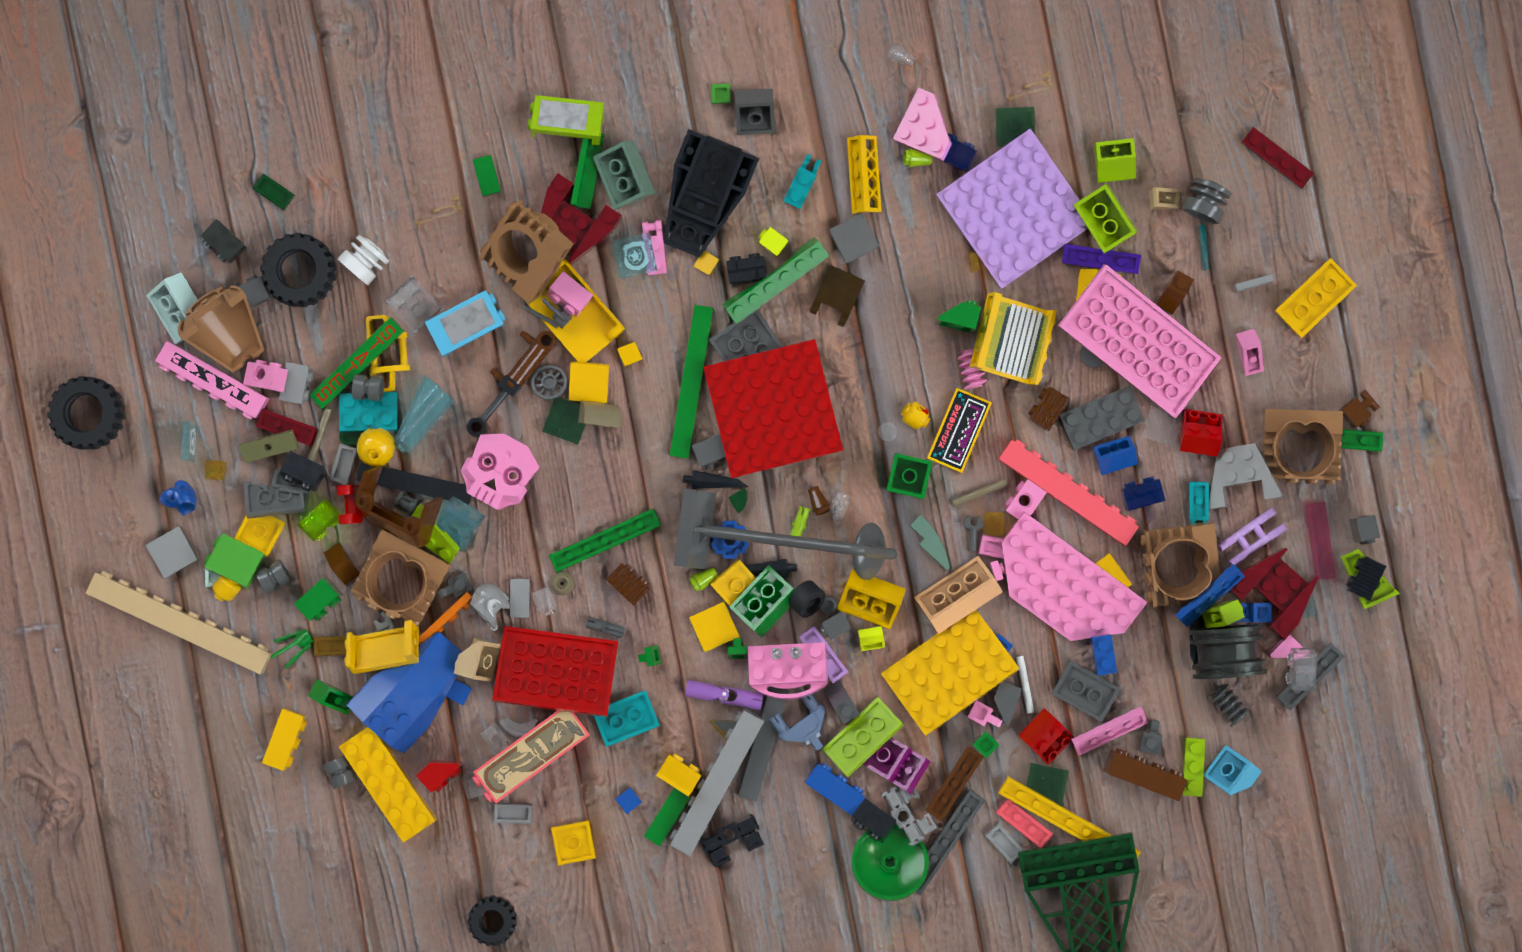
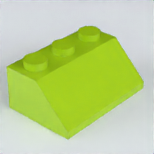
[1074,184,1138,253]

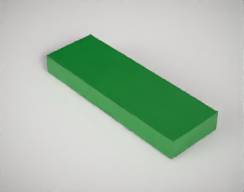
[1341,429,1383,452]
[644,788,690,847]

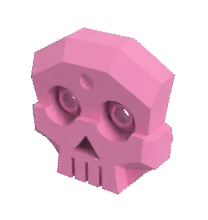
[461,434,540,510]

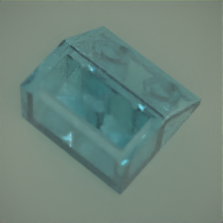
[436,496,485,553]

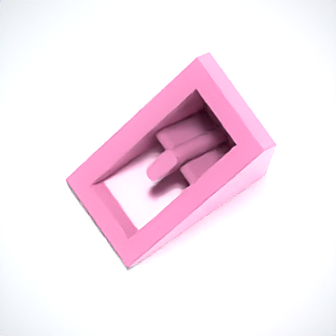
[1268,635,1310,658]

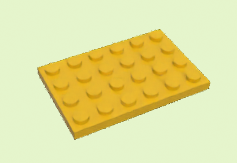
[881,609,1020,736]

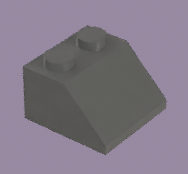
[735,89,775,135]

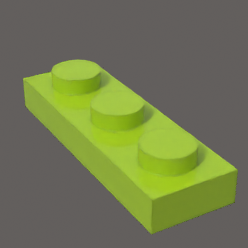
[1182,737,1206,797]

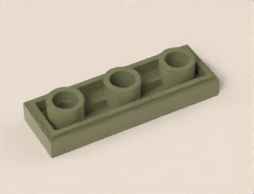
[239,429,299,463]

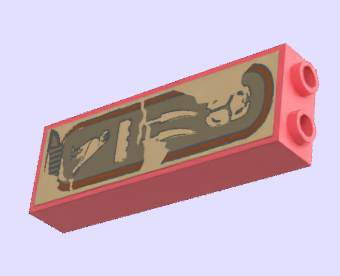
[472,710,590,804]

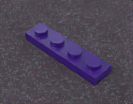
[1062,244,1141,274]

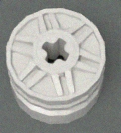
[338,235,389,285]

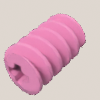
[957,349,987,390]

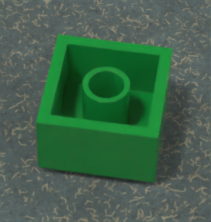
[886,453,933,499]
[294,578,343,621]

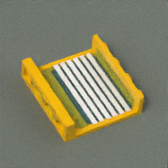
[969,292,1057,385]

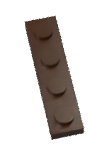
[926,746,984,821]

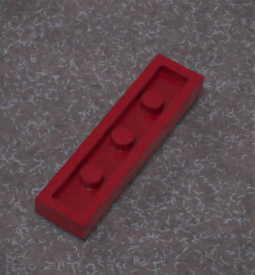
[1241,127,1314,189]

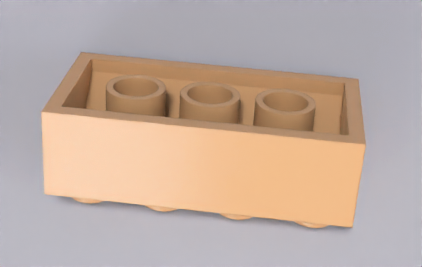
[914,556,1002,634]

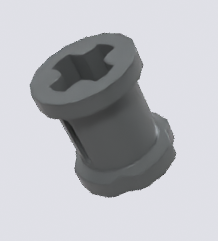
[394,491,419,515]

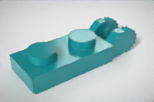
[783,154,822,210]
[1189,482,1209,524]

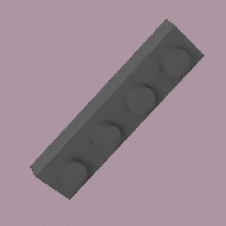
[1276,643,1345,711]

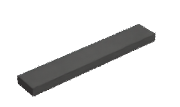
[738,687,789,801]
[916,789,985,896]

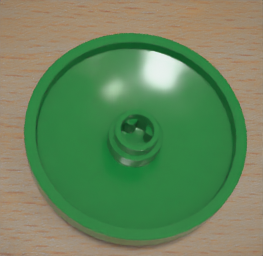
[851,825,929,901]

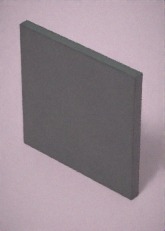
[829,213,880,264]

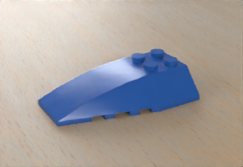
[347,632,463,753]

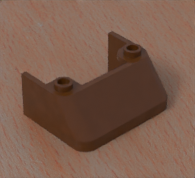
[355,465,443,548]

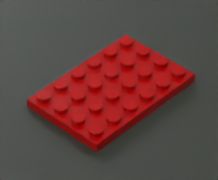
[492,626,618,717]

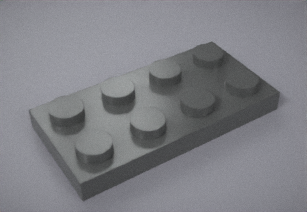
[1059,386,1145,450]

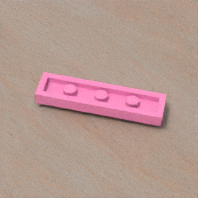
[1071,706,1148,756]

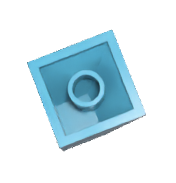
[1203,745,1262,795]

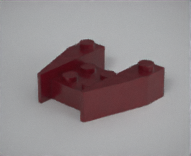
[541,173,623,265]
[1229,548,1319,639]

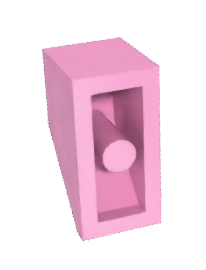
[1236,329,1264,376]

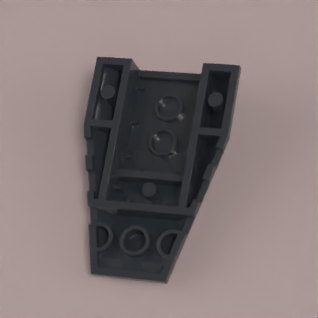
[664,129,760,258]

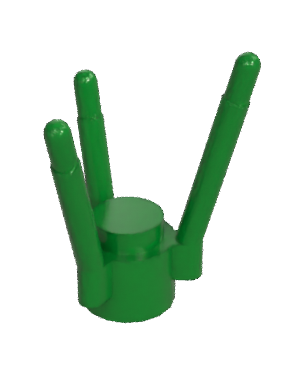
[270,629,314,669]

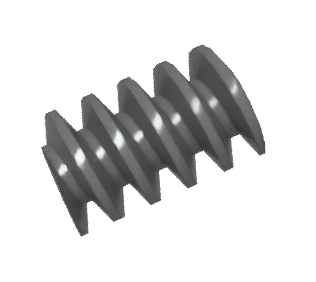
[1207,683,1248,727]

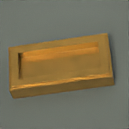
[313,636,347,656]

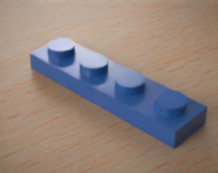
[1176,564,1245,627]

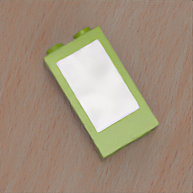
[527,95,604,145]

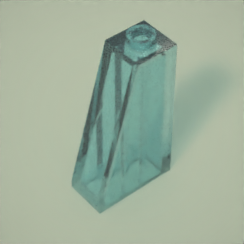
[394,376,456,453]

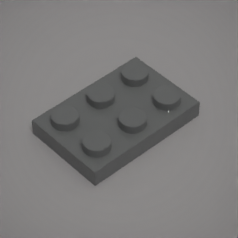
[1051,660,1120,722]

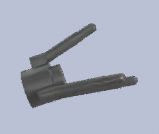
[523,287,572,329]

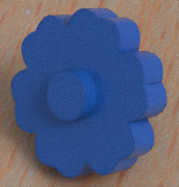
[711,521,749,559]

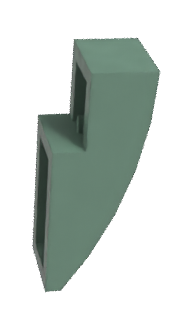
[909,514,950,570]

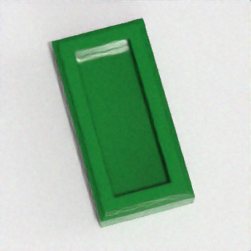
[473,155,501,197]

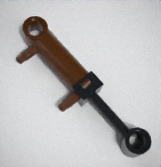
[467,331,557,437]

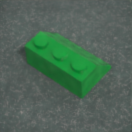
[935,300,981,333]
[729,565,795,638]

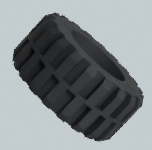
[260,233,337,308]
[47,376,125,450]

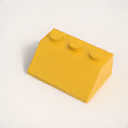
[837,569,906,629]

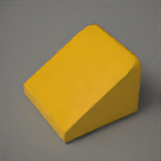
[693,251,720,277]
[617,342,642,367]

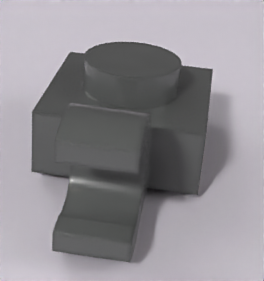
[437,572,473,598]
[1140,719,1162,754]

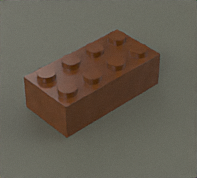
[1103,748,1188,802]

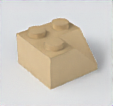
[454,638,501,682]

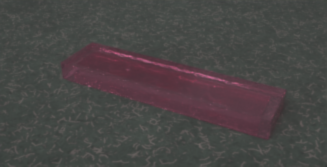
[1305,501,1336,580]

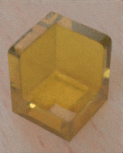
[983,512,1004,535]

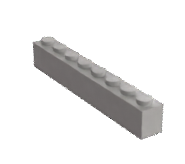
[669,709,765,856]

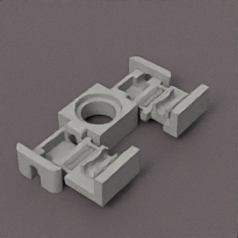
[882,787,939,846]

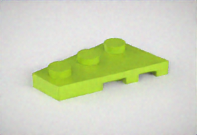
[412,503,460,564]
[1340,549,1400,609]

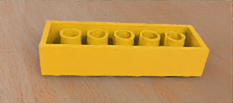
[339,727,437,843]

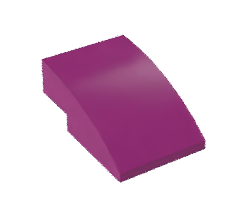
[862,737,931,795]

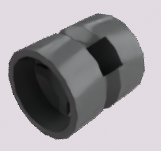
[352,375,384,402]
[256,560,292,594]
[322,755,356,790]

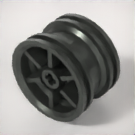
[1189,624,1267,679]

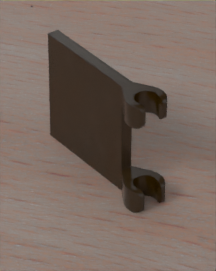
[810,265,865,327]

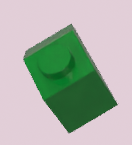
[308,679,354,715]

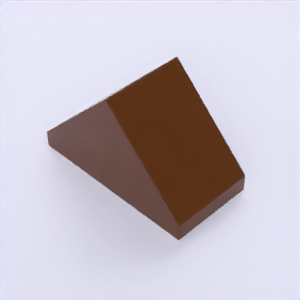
[324,542,360,585]

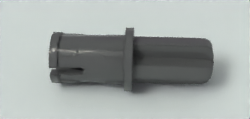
[586,616,625,638]

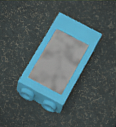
[425,290,506,357]

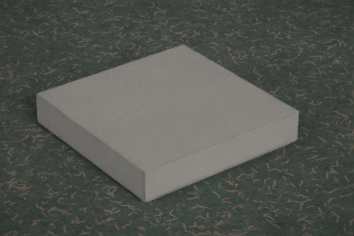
[146,526,199,579]

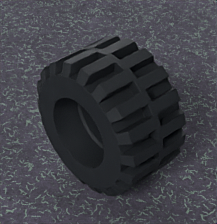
[467,895,517,946]

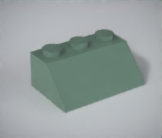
[593,140,655,210]

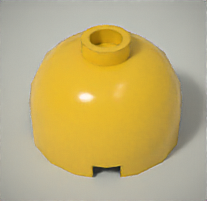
[357,428,395,467]

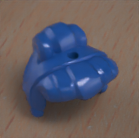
[159,480,197,516]

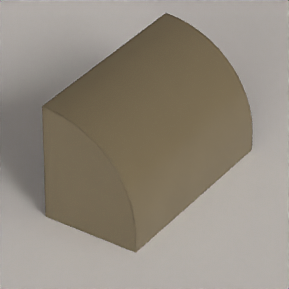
[578,400,621,428]

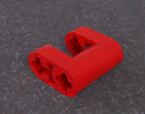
[336,485,363,524]

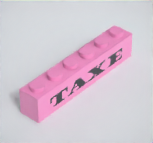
[155,341,269,420]

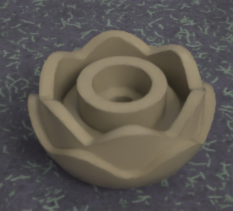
[550,571,574,596]

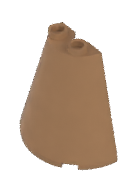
[178,286,264,372]

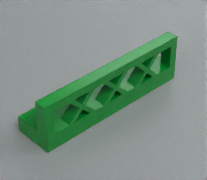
[571,133,605,210]

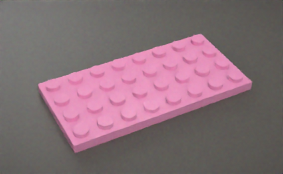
[1058,264,1222,419]

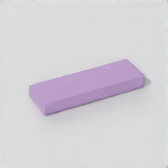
[799,626,848,683]

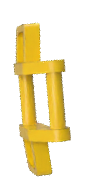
[366,315,410,392]

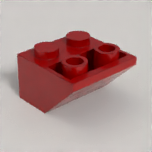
[1180,409,1222,457]
[1018,708,1075,765]
[416,760,463,793]

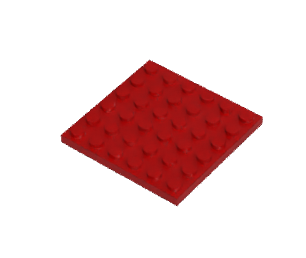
[703,339,843,479]

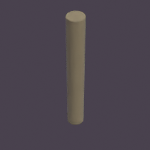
[307,408,332,461]
[952,479,1008,507]

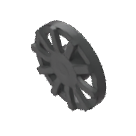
[531,365,567,400]

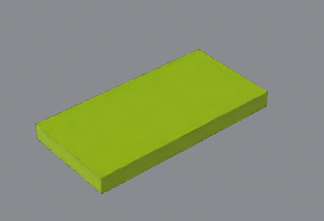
[822,697,904,777]

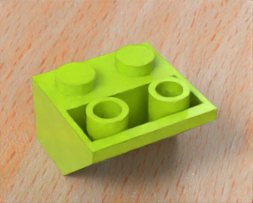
[1093,138,1136,183]

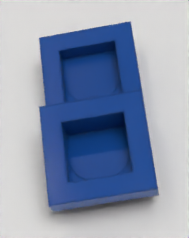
[1235,603,1272,622]

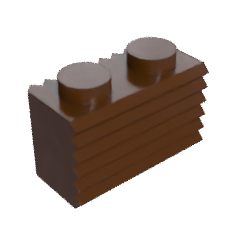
[1028,387,1070,431]
[606,563,650,606]

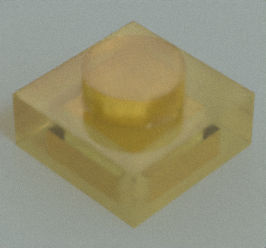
[205,460,226,480]

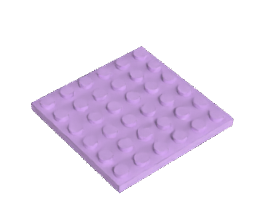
[936,129,1088,289]

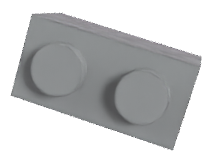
[279,362,314,405]

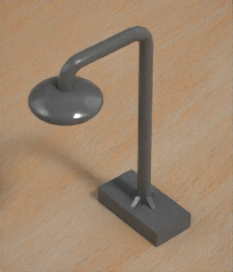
[674,489,897,580]

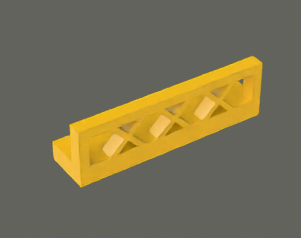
[847,135,882,214]

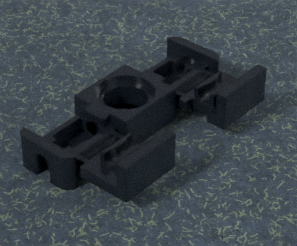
[700,814,765,867]

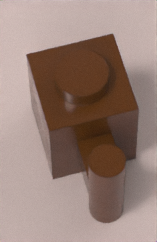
[1339,390,1380,428]

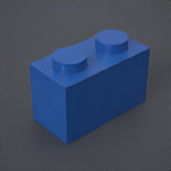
[1090,634,1117,676]

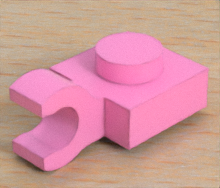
[968,700,1002,727]

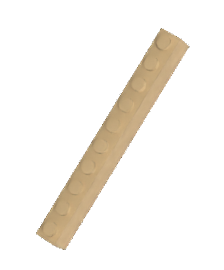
[86,570,272,674]

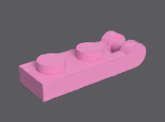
[642,220,667,276]

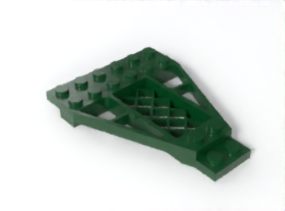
[1018,832,1140,952]

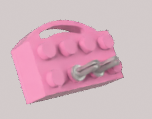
[748,642,828,699]

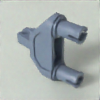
[769,694,825,751]

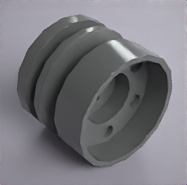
[1182,178,1232,224]

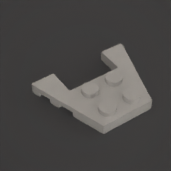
[1209,443,1283,510]

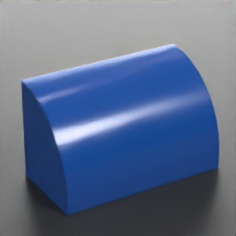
[1093,436,1138,476]

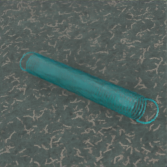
[1199,220,1209,276]

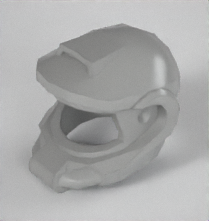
[470,583,511,631]

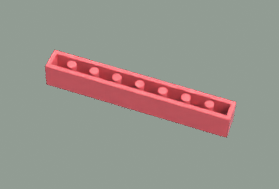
[998,439,1139,546]

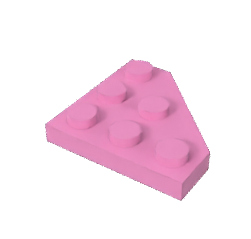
[893,88,952,161]

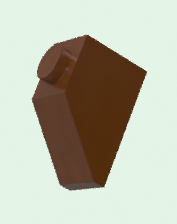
[1156,270,1194,315]

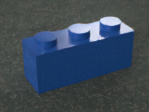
[804,762,865,815]

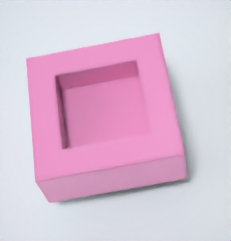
[989,560,1005,581]

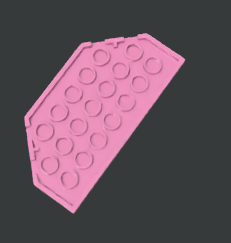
[1001,511,1147,641]

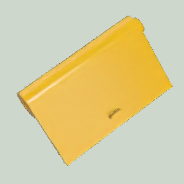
[525,259,626,363]

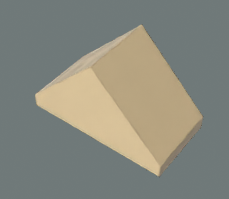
[1150,187,1181,210]

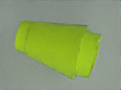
[903,148,932,167]
[688,567,718,592]

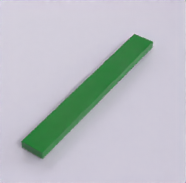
[669,305,713,459]

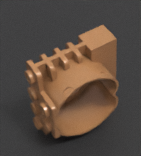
[478,200,574,304]
[1263,409,1343,484]
[1141,521,1223,608]
[350,529,452,626]

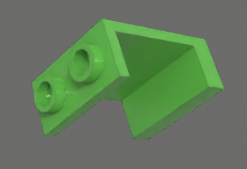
[204,533,265,590]

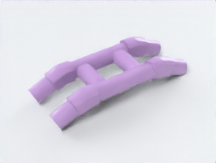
[1217,507,1288,567]

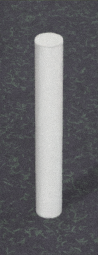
[1016,656,1034,714]

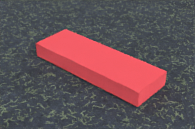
[996,799,1053,848]

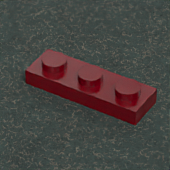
[256,408,318,446]

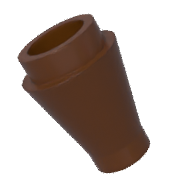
[808,486,830,516]

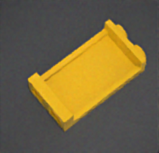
[344,620,419,674]

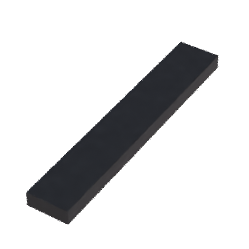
[356,462,471,505]

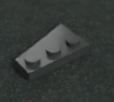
[244,481,305,519]

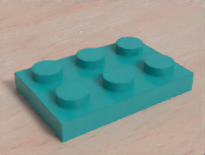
[339,392,398,433]
[594,690,660,747]

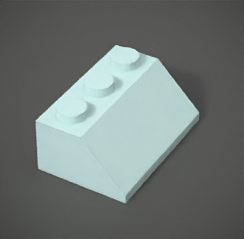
[146,273,198,344]

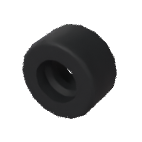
[789,580,826,618]

